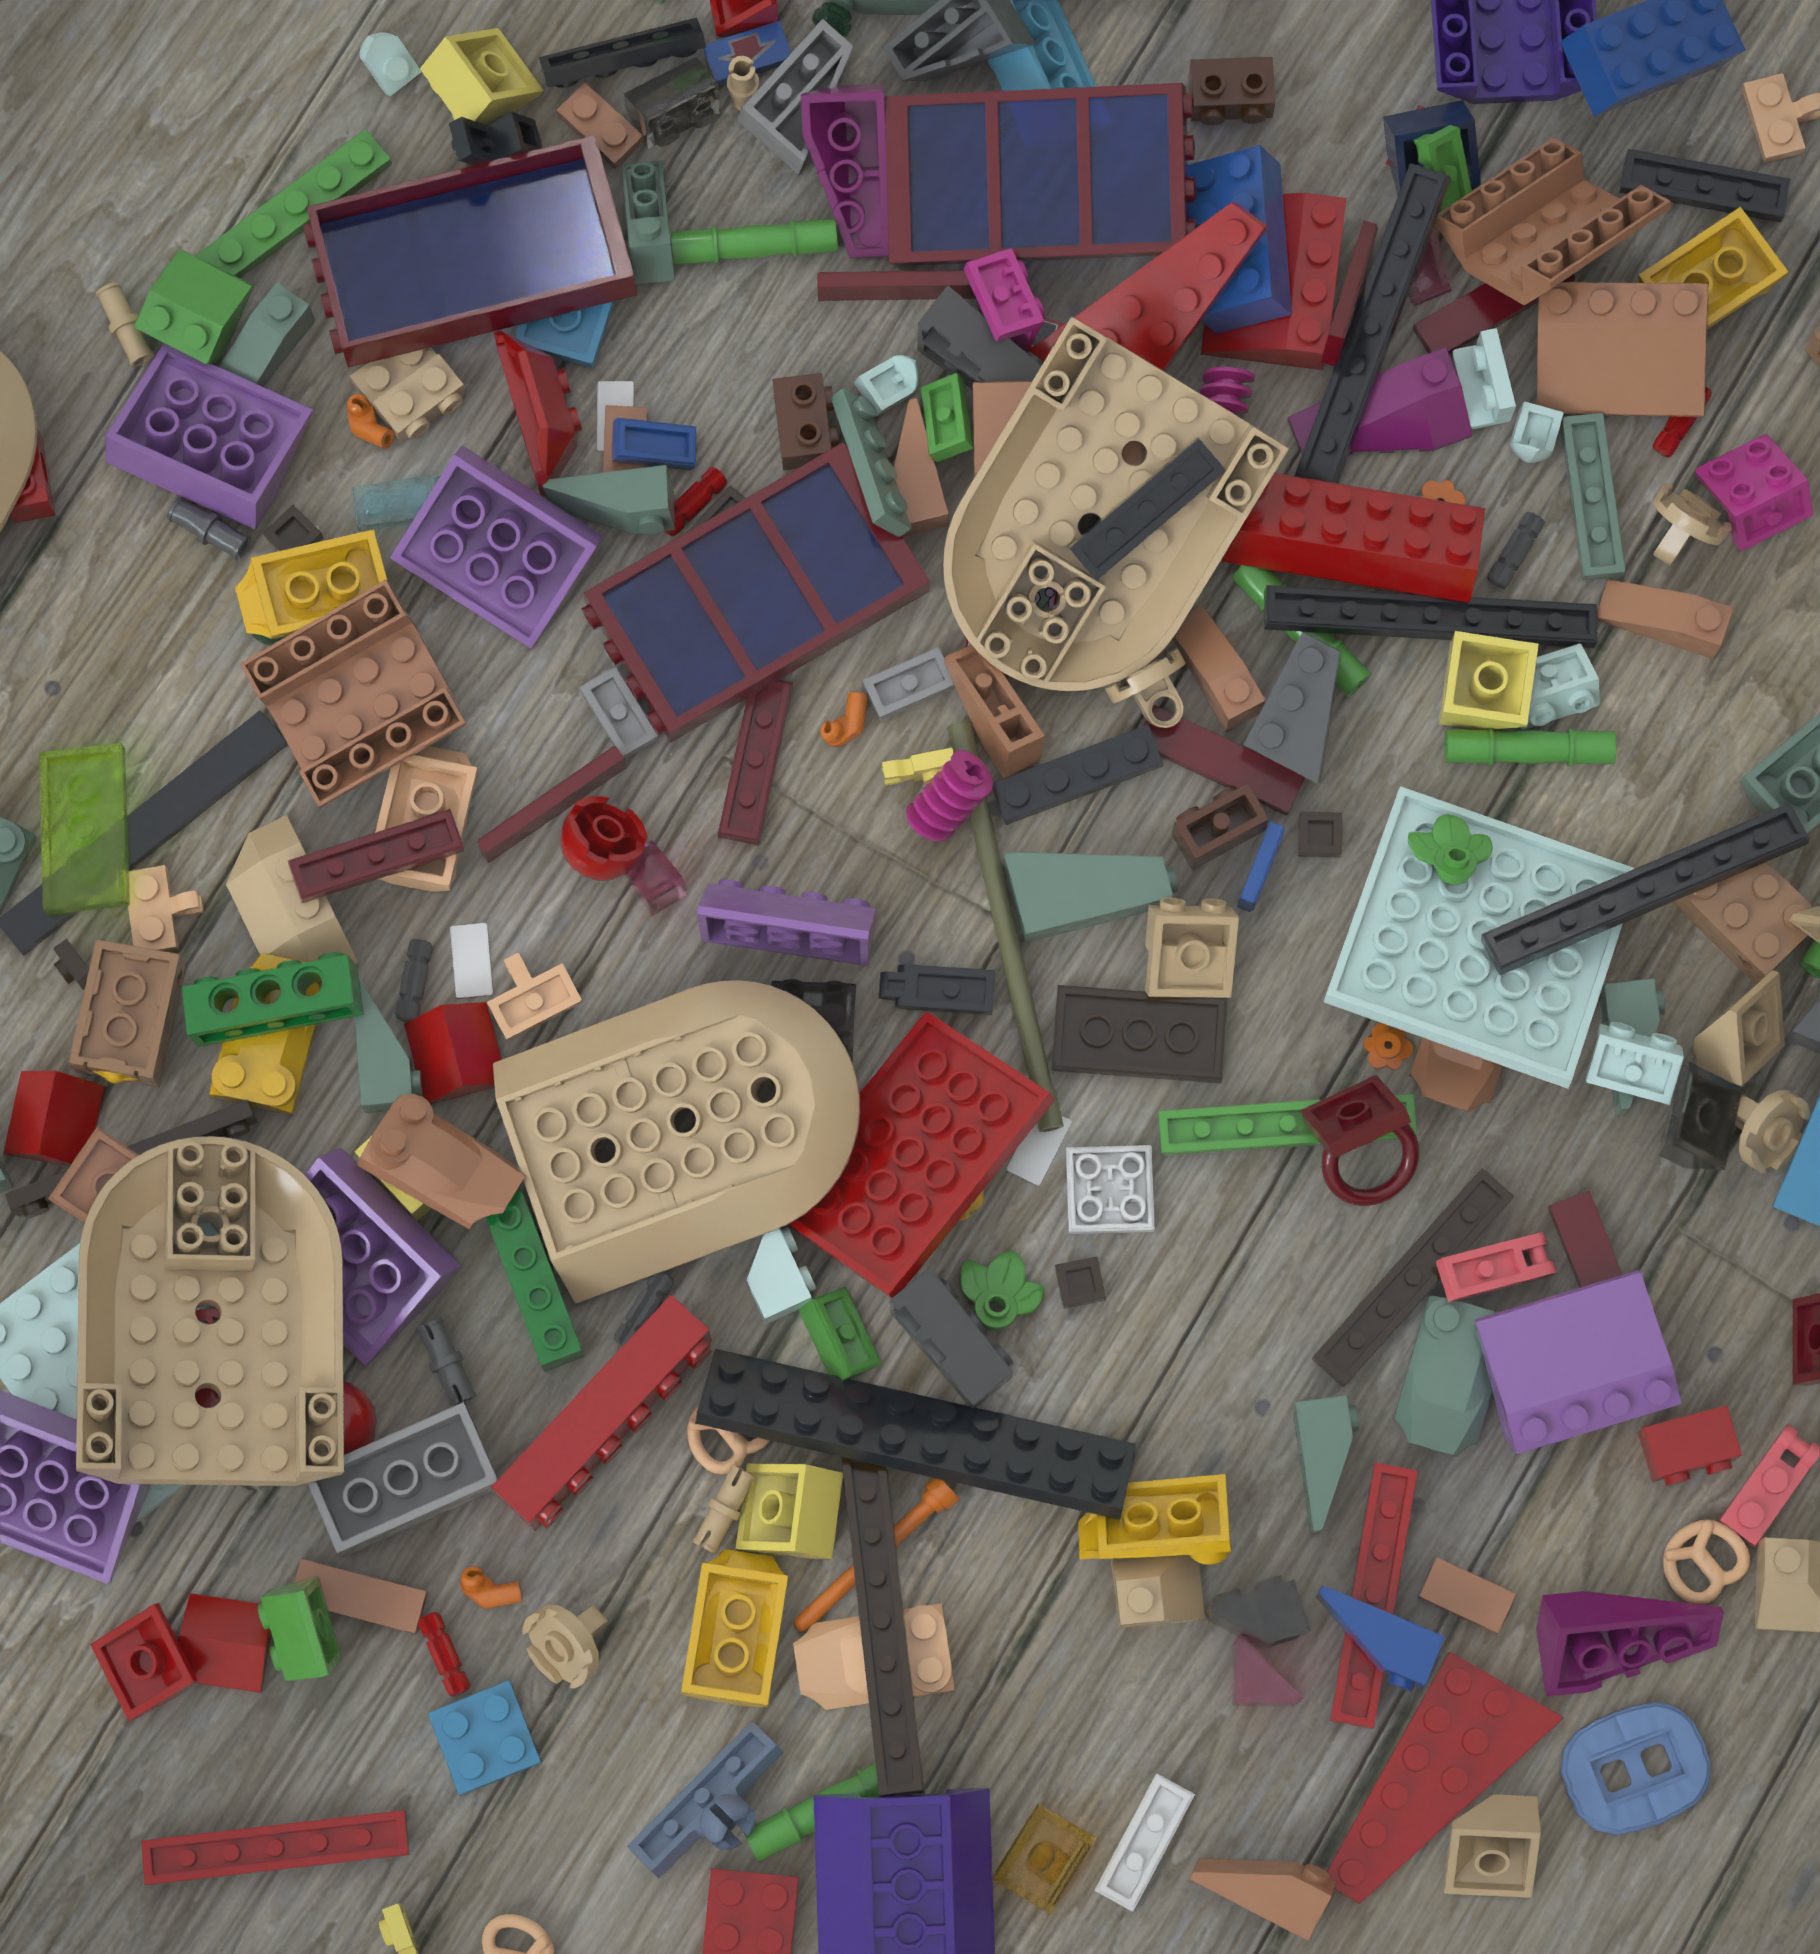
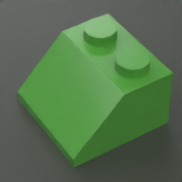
[134,249,254,364]
[258,1576,342,1681]

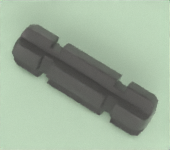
[1487,512,1545,589]
[395,939,433,1022]
[614,1272,674,1346]

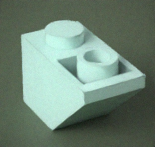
[747,1227,816,1324]

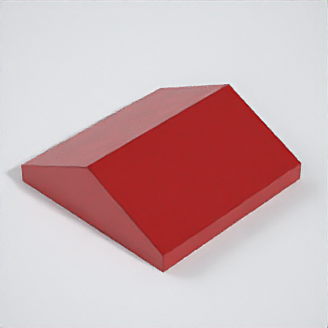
[178,1593,272,1693]
[90,1603,198,1721]

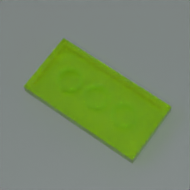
[39,743,130,915]

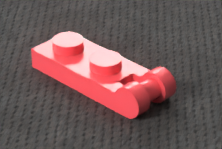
[1436,1232,1557,1302]
[1717,1424,1820,1548]

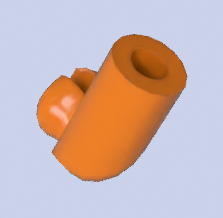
[346,394,395,449]
[820,692,868,747]
[460,1566,523,1609]

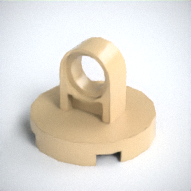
[1653,483,1732,566]
[1105,648,1186,728]
[1724,1090,1811,1173]
[522,1604,608,1688]

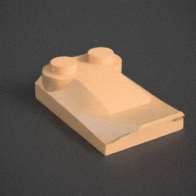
[375,746,478,892]
[793,1603,955,1711]

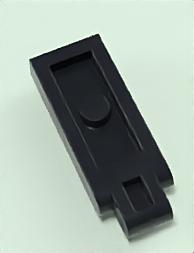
[878,964,995,1015]

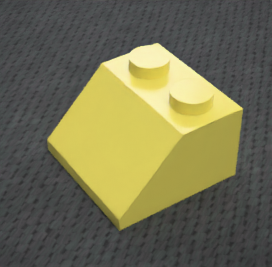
[420,28,544,125]
[1438,631,1539,730]
[735,1463,843,1559]

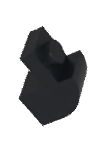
[449,111,543,167]

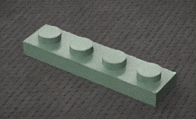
[831,388,912,538]
[1560,413,1626,581]

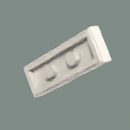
[1094,1773,1195,1912]

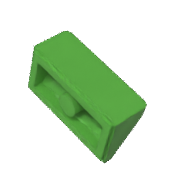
[799,1287,882,1381]

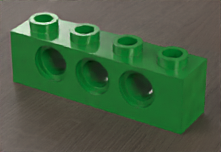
[181,952,364,1047]
[486,1190,585,1372]

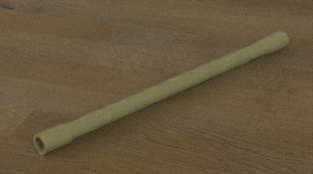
[947,721,1064,1132]

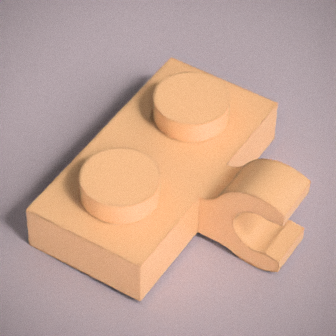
[1742,73,1820,164]
[123,865,204,952]
[487,952,583,1042]

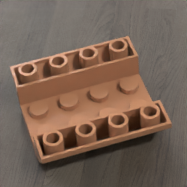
[1435,137,1671,305]
[240,580,467,808]

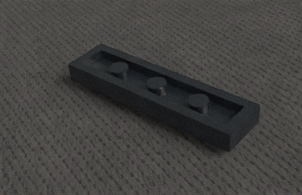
[539,18,706,88]
[1619,149,1790,223]
[1068,437,1226,581]
[992,725,1164,825]

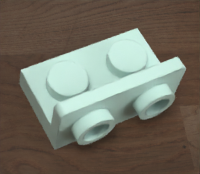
[1452,328,1516,429]
[1521,643,1600,730]
[1586,1022,1684,1105]

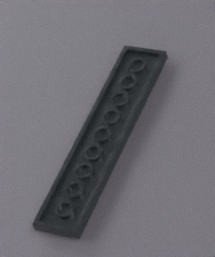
[695,1349,1136,1520]

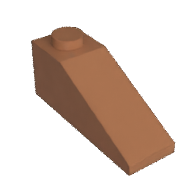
[894,398,948,537]
[1597,579,1734,659]
[1172,605,1266,732]
[944,644,1045,778]
[1190,1858,1336,1941]

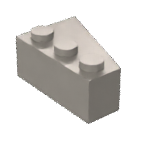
[737,19,853,175]

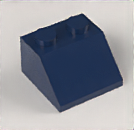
[1383,100,1481,196]

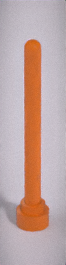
[793,1478,960,1632]

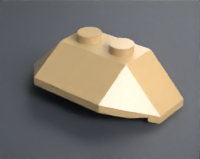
[226,815,359,983]

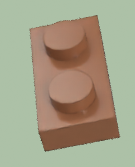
[556,82,644,169]

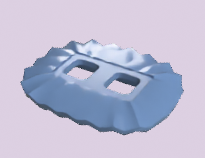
[1560,1702,1711,1835]

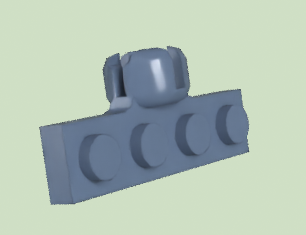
[627,1721,784,1879]

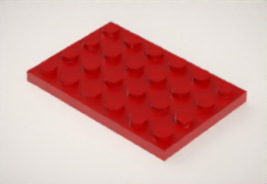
[787,1011,1055,1299]

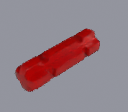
[1653,387,1712,458]
[665,467,727,537]
[418,1612,470,1697]

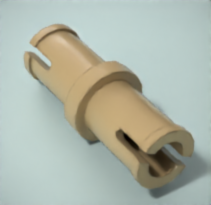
[727,56,760,111]
[95,282,155,367]
[692,1464,756,1554]

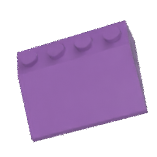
[105,343,313,530]
[390,445,603,649]
[697,879,876,966]
[305,1148,462,1366]
[1474,1270,1682,1454]
[0,1390,151,1585]

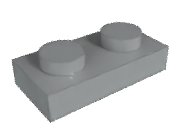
[862,647,956,721]
[579,666,659,759]

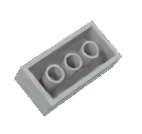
[307,1402,498,1558]

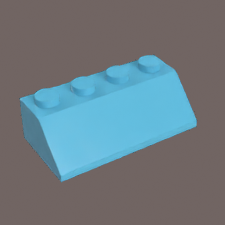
[988,0,1113,148]

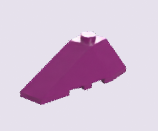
[801,84,889,258]
[1287,347,1472,455]
[1536,1591,1724,1696]

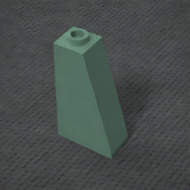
[1003,852,1179,943]

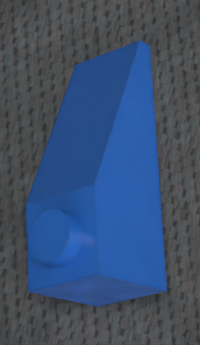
[1316,1585,1445,1692]

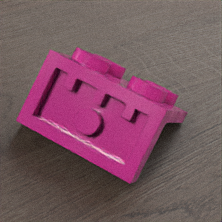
[964,248,1045,351]
[1695,434,1814,551]

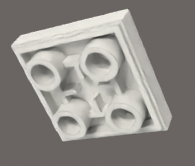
[1066,1145,1155,1234]

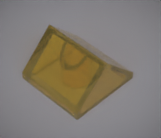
[992,1804,1097,1916]

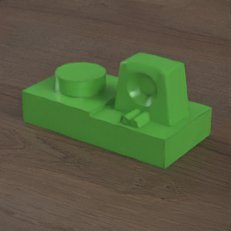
[1414,125,1472,212]
[921,373,974,462]

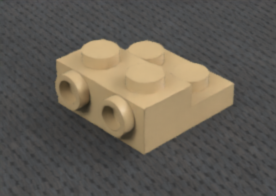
[349,347,466,444]
[1145,897,1239,998]

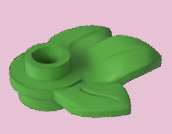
[1408,814,1493,885]
[960,1250,1044,1330]

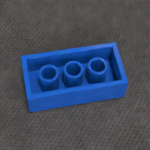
[1560,0,1746,117]
[1188,145,1292,334]

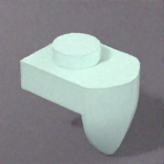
[359,32,422,96]
[854,355,920,416]
[1510,401,1564,463]

